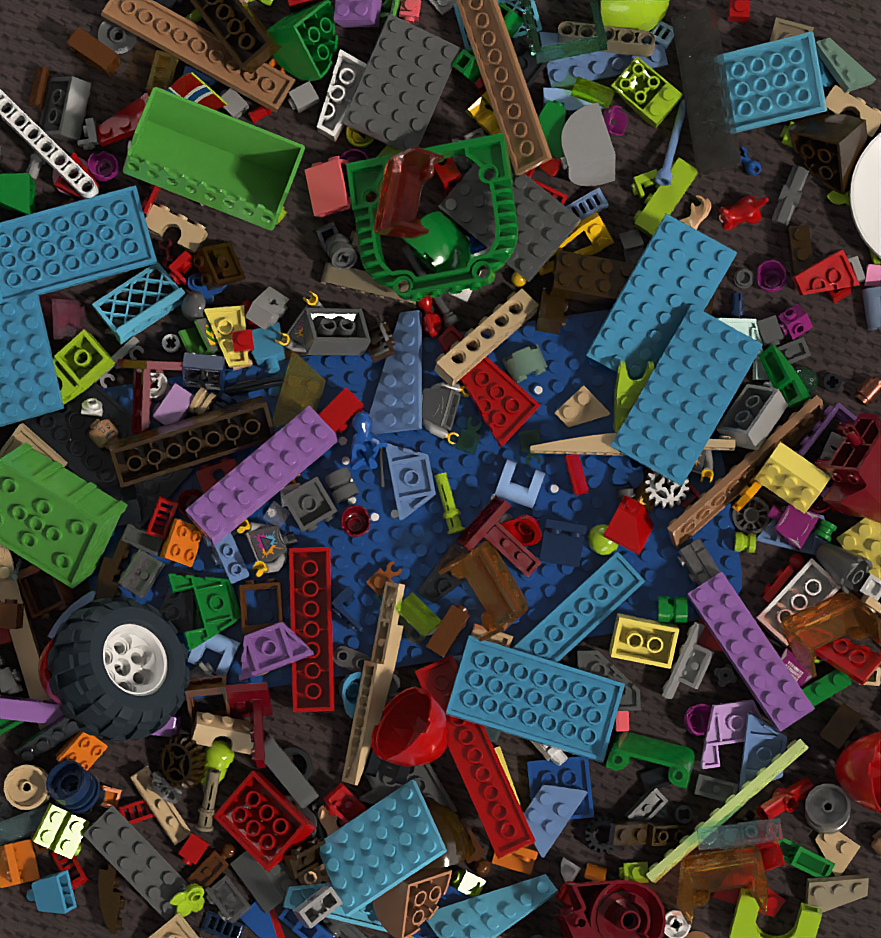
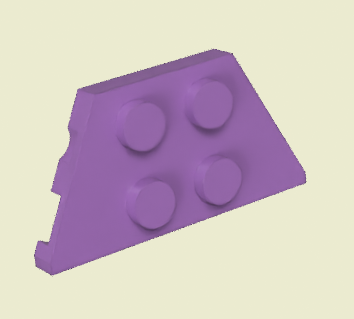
[239,622,314,681]

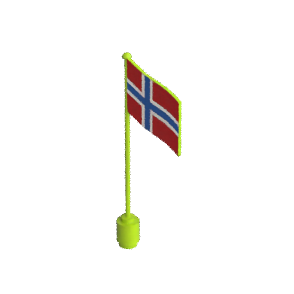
[146,72,287,224]

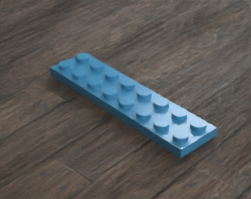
[512,552,645,663]

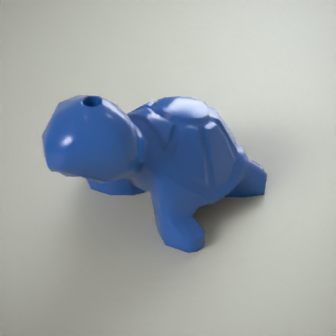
[350,411,388,470]

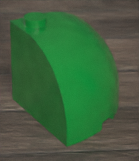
[267,0,338,81]
[402,211,474,273]

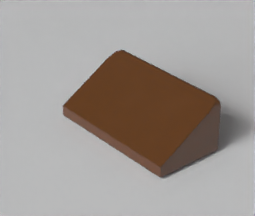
[28,66,50,109]

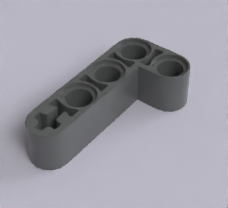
[253,733,319,809]

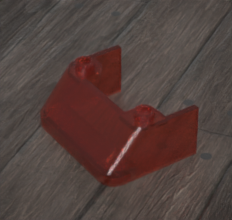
[374,146,444,239]

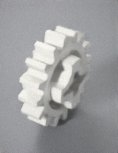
[645,471,689,509]

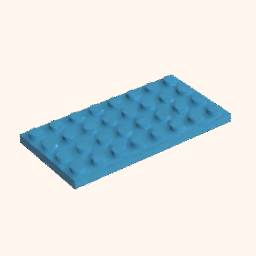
[0,185,157,305]
[586,213,737,380]
[611,305,763,487]
[445,635,625,763]

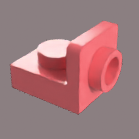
[399,0,421,24]

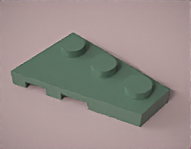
[815,38,876,93]

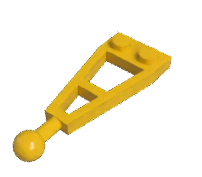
[511,211,614,287]

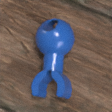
[734,147,762,176]

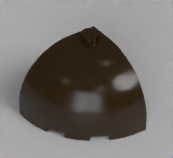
[789,114,868,194]
[422,795,474,869]

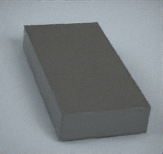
[120,524,165,557]

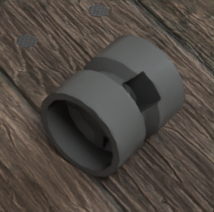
[325,234,357,270]
[324,467,360,504]

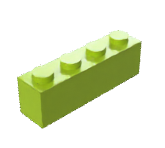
[633,158,699,238]

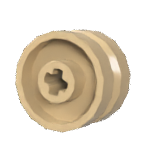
[4,765,50,810]

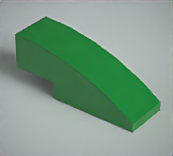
[758,345,811,408]
[776,833,835,878]

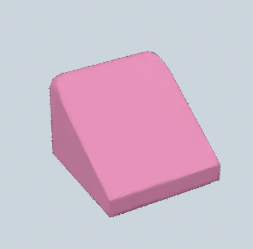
[864,264,881,287]

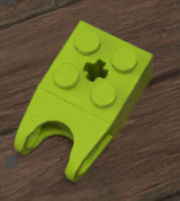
[53,329,116,404]
[613,361,655,433]

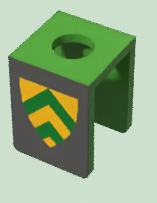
[178,318,222,355]

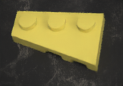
[204,305,249,368]

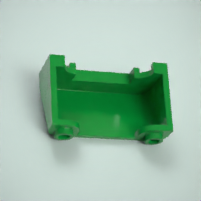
[606,731,695,790]

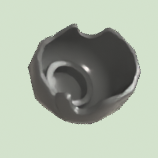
[181,291,206,322]

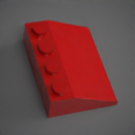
[213,770,316,871]

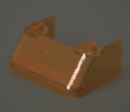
[438,541,528,642]
[781,592,881,677]
[677,845,768,925]

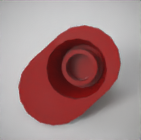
[501,514,542,546]

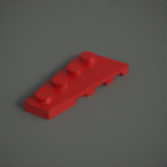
[795,624,881,686]

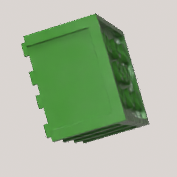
[0,442,127,589]

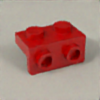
[324,782,368,826]

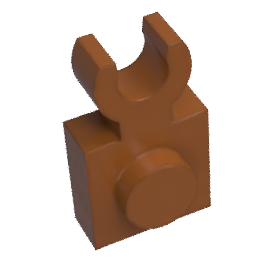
[366,561,402,597]

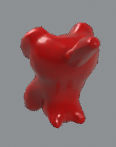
[717,195,769,231]

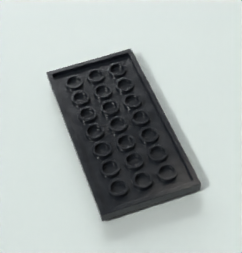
[19,379,194,530]

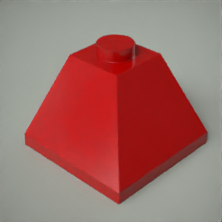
[603,495,654,555]

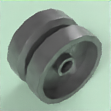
[805,784,851,834]

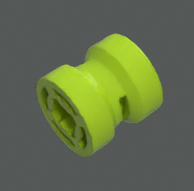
[734,532,756,553]

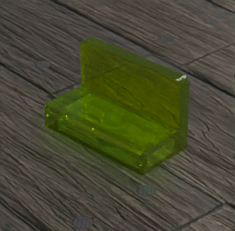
[571,76,615,108]
[396,592,441,637]

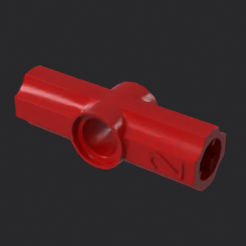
[757,777,814,822]

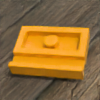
[732,473,763,512]

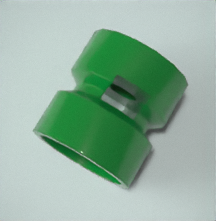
[657,596,688,623]

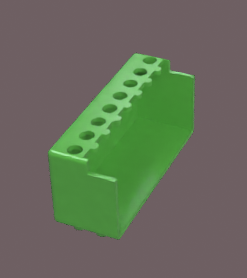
[123,87,305,231]

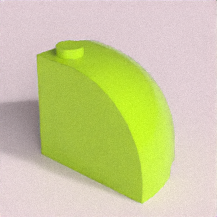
[601,0,670,31]

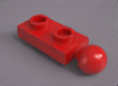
[761,554,805,604]

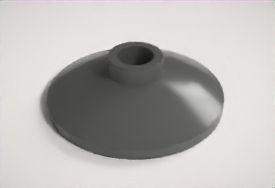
[98,19,138,55]

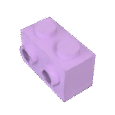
[152,383,195,425]

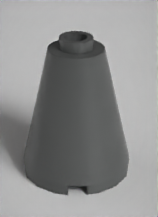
[816,542,873,594]

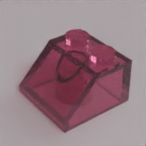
[52,299,86,345]

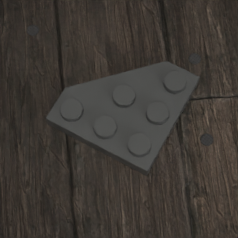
[577,650,641,711]

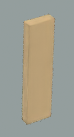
[129,766,191,846]

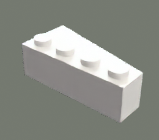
[317,49,366,142]

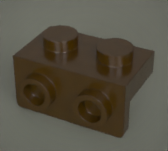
[367,315,396,363]
[283,837,326,879]

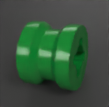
[812,518,837,542]

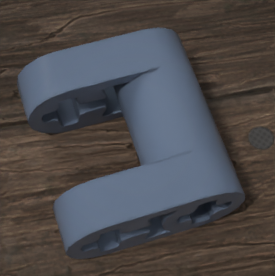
[861,286,881,330]

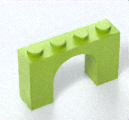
[729,888,822,938]

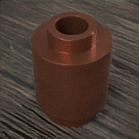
[854,376,881,407]

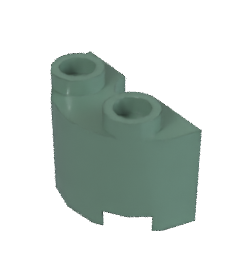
[502,345,548,383]

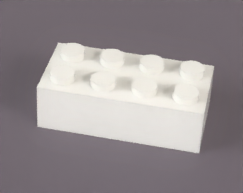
[754,558,840,647]

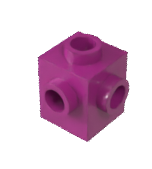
[777,303,813,340]

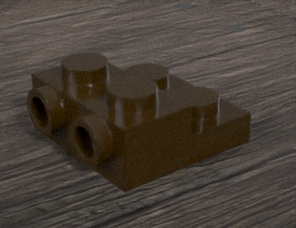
[193,242,246,290]

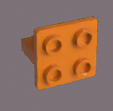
[159,518,203,567]
[56,730,108,771]
[0,839,40,888]
[492,843,538,875]

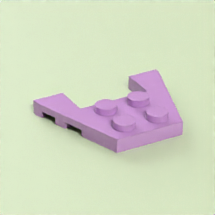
[700,699,763,769]

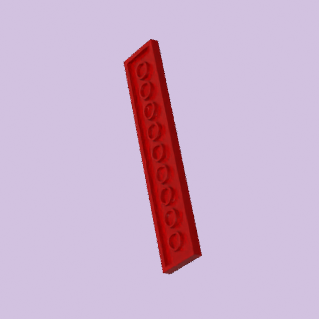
[415,655,536,859]

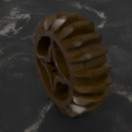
[157,734,208,789]

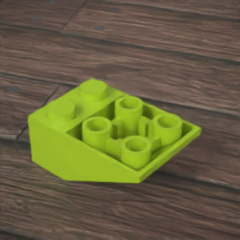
[611,56,683,129]

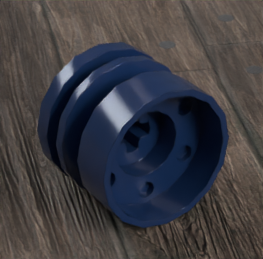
[46,760,100,813]

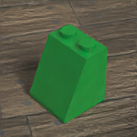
[538,100,566,159]
[0,173,35,216]

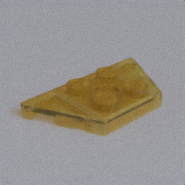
[272,352,326,427]

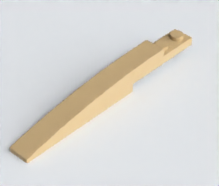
[530,433,735,456]
[0,544,53,730]
[342,581,405,785]

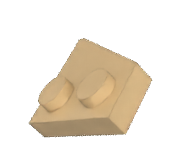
[554,386,611,428]
[814,832,861,876]

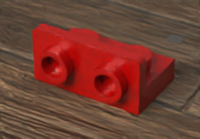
[168,250,193,286]

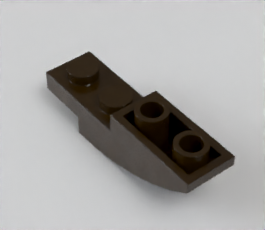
[96,541,131,600]
[609,820,687,846]
[98,863,126,934]

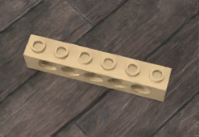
[434,289,539,387]

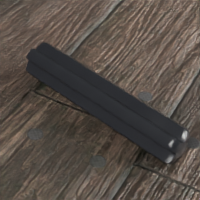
[224,374,284,396]

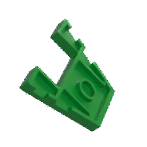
[167,573,241,652]

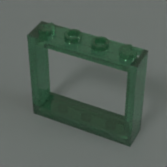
[519,0,608,64]

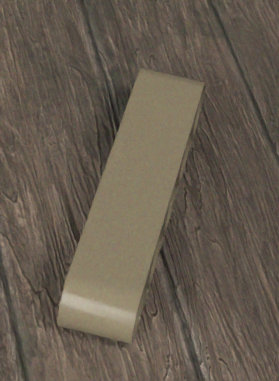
[558,21,655,57]
[321,262,417,305]

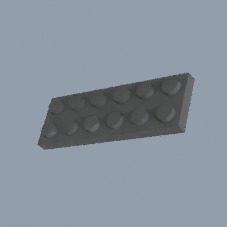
[82,805,189,922]

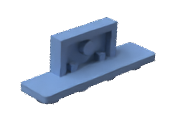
[203,532,249,584]

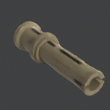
[195,769,221,832]

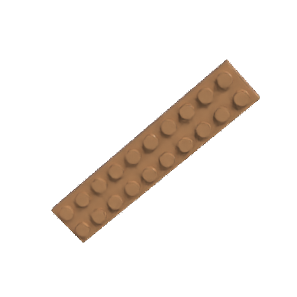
[101,0,295,113]
[456,0,552,175]
[667,395,825,549]

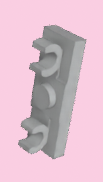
[95,336,145,389]

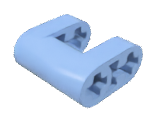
[495,459,545,509]
[188,633,241,676]

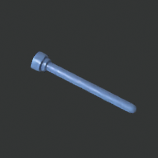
[655,99,688,186]

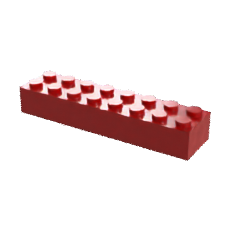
[289,547,335,713]

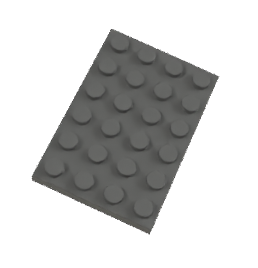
[341,14,461,152]
[438,162,581,282]

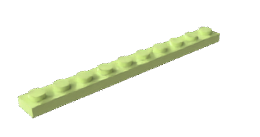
[646,739,809,883]

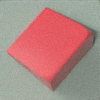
[614,711,629,732]

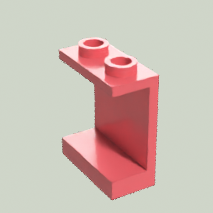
[305,156,352,217]

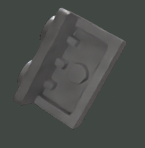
[118,549,165,599]
[205,875,252,923]

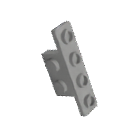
[662,622,714,699]

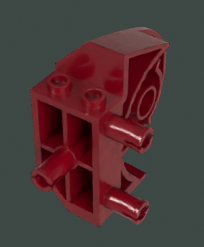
[814,413,881,523]
[554,880,666,938]

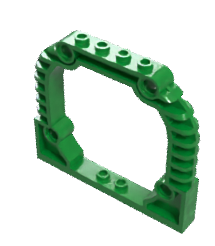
[346,133,518,301]

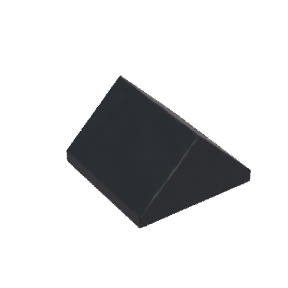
[98,483,142,526]

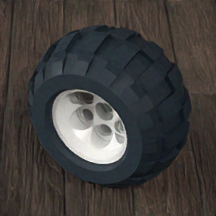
[47,597,190,742]

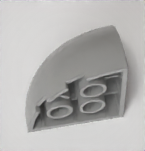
[560,102,615,186]

